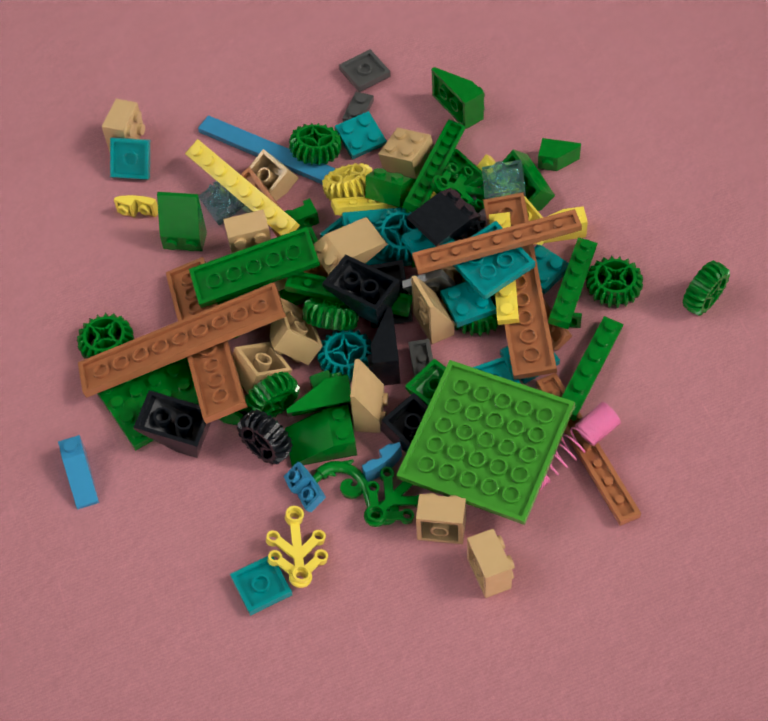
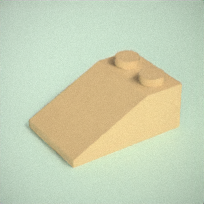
[227,149,299,213]
[314,217,388,274]
[411,275,455,344]
[270,298,323,365]
[350,359,388,433]

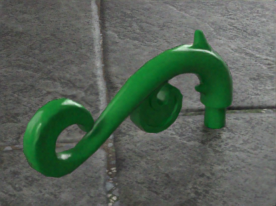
[312,459,399,525]

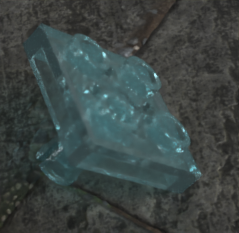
[482,160,526,199]
[198,182,245,226]

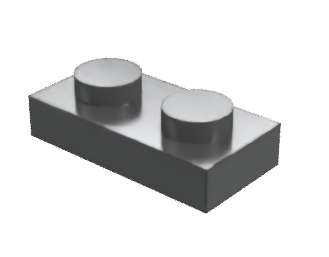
[342,91,374,122]
[408,339,433,377]

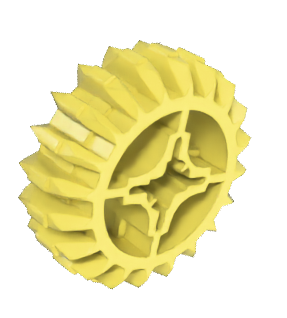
[322,163,372,201]

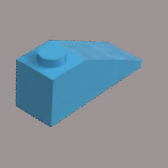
[58,435,99,510]

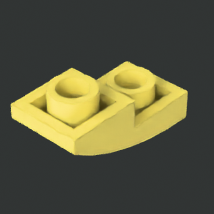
[114,195,158,218]

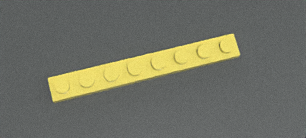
[185,139,300,236]

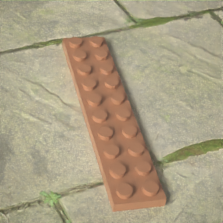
[483,192,557,380]
[165,257,247,424]
[78,282,286,398]

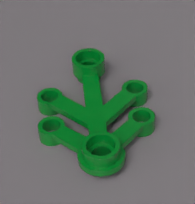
[430,163,494,213]
[364,467,419,527]

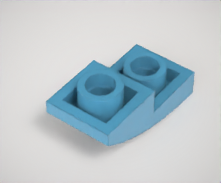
[362,442,402,482]
[283,462,326,512]

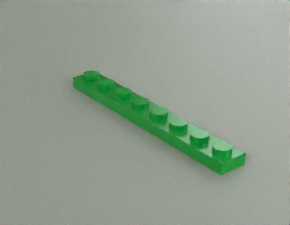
[402,119,466,212]

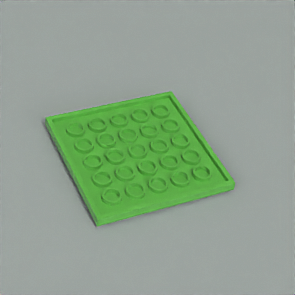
[396,360,575,525]

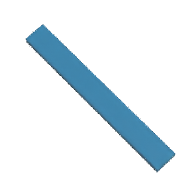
[198,115,335,185]

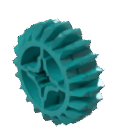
[375,208,416,262]
[317,329,372,383]

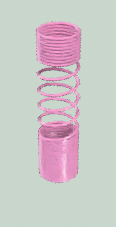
[539,402,621,492]

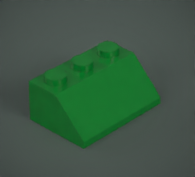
[499,149,555,211]

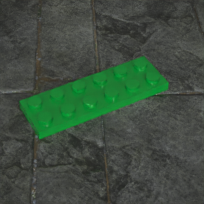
[189,227,320,308]

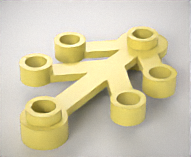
[266,506,328,588]

